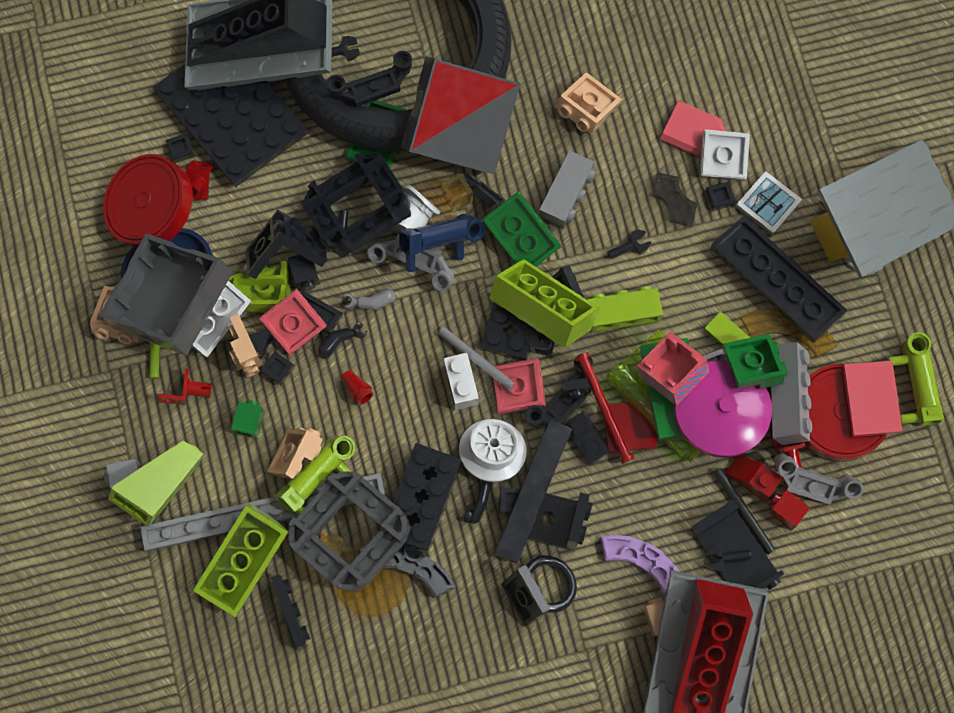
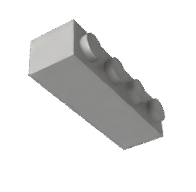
[771,342,812,445]

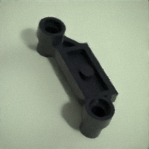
[327,51,412,107]
[525,353,593,427]

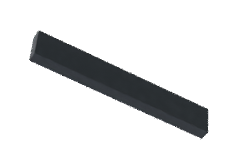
[494,419,572,563]

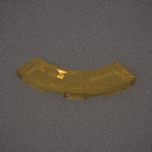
[740,309,839,358]

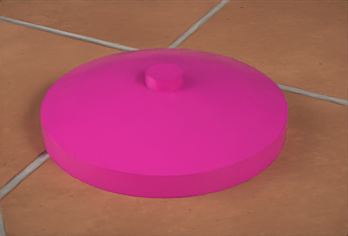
[673,361,772,458]

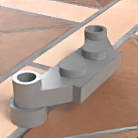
[368,234,454,291]
[774,453,864,505]

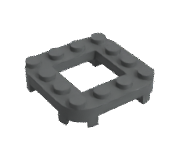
[289,471,410,593]

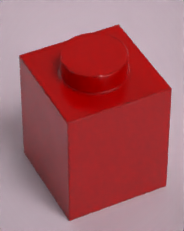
[768,490,810,531]

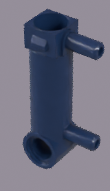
[399,214,485,272]

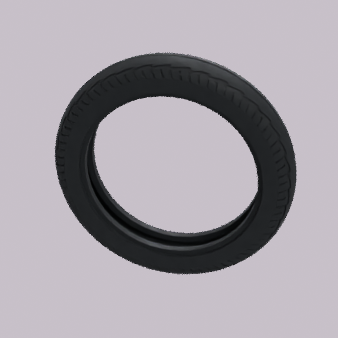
[284,0,511,151]

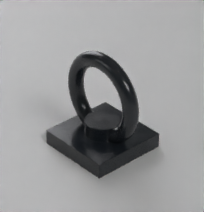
[501,555,577,627]

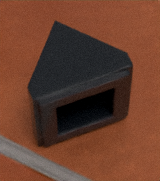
[249,330,272,358]

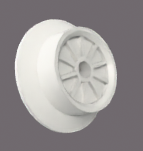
[459,419,527,482]

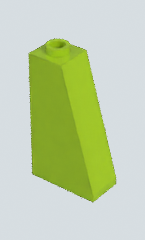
[108,440,203,527]

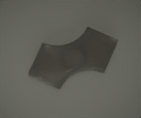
[651,172,697,227]

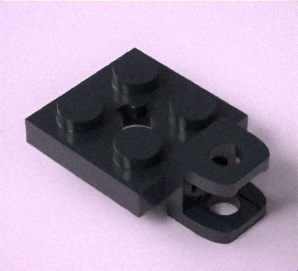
[480,304,555,361]

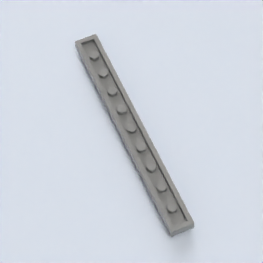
[140,473,386,552]

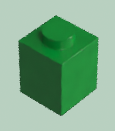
[231,400,265,439]

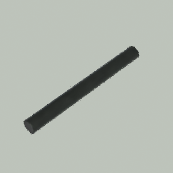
[714,468,776,555]

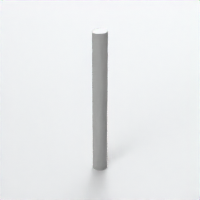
[438,327,515,391]

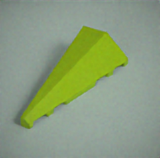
[228,260,291,313]

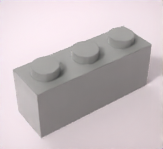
[539,150,596,229]

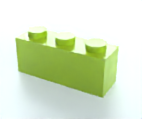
[587,286,663,333]

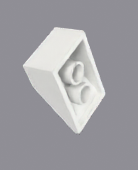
[192,281,251,357]

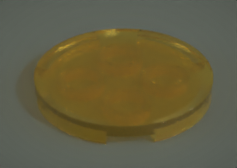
[336,542,409,616]

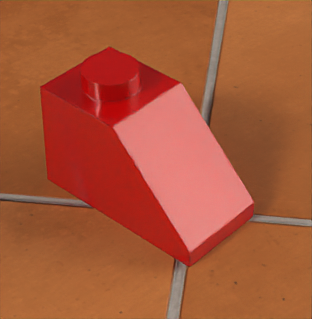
[725,455,783,502]

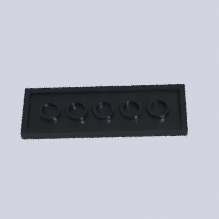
[710,216,848,343]

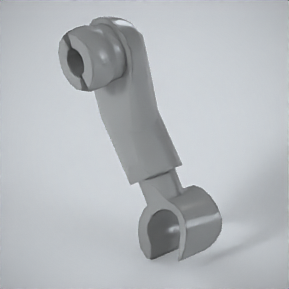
[342,289,396,310]

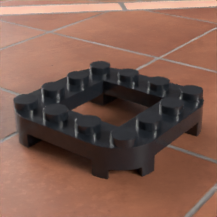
[301,152,411,257]

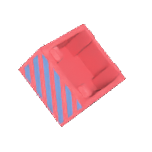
[637,332,709,406]

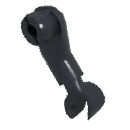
[318,322,367,359]
[464,480,493,524]

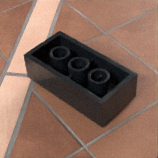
[393,443,462,555]

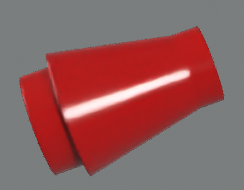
[340,370,374,405]

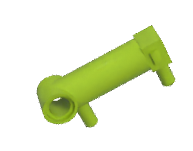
[887,332,944,426]
[274,436,355,516]

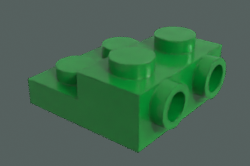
[722,334,787,389]

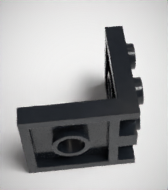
[246,209,327,279]
[527,492,593,552]

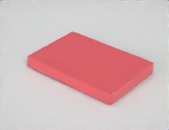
[843,361,902,437]

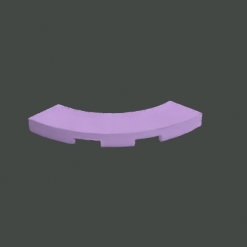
[600,535,680,599]

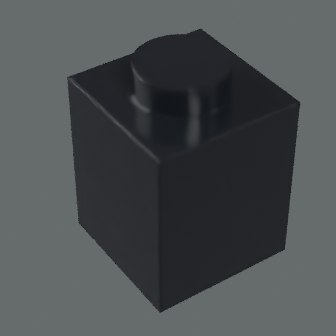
[288,255,320,291]

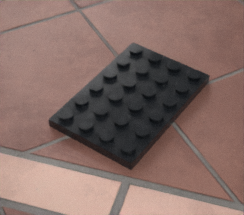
[153,64,309,188]

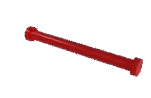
[575,352,635,464]

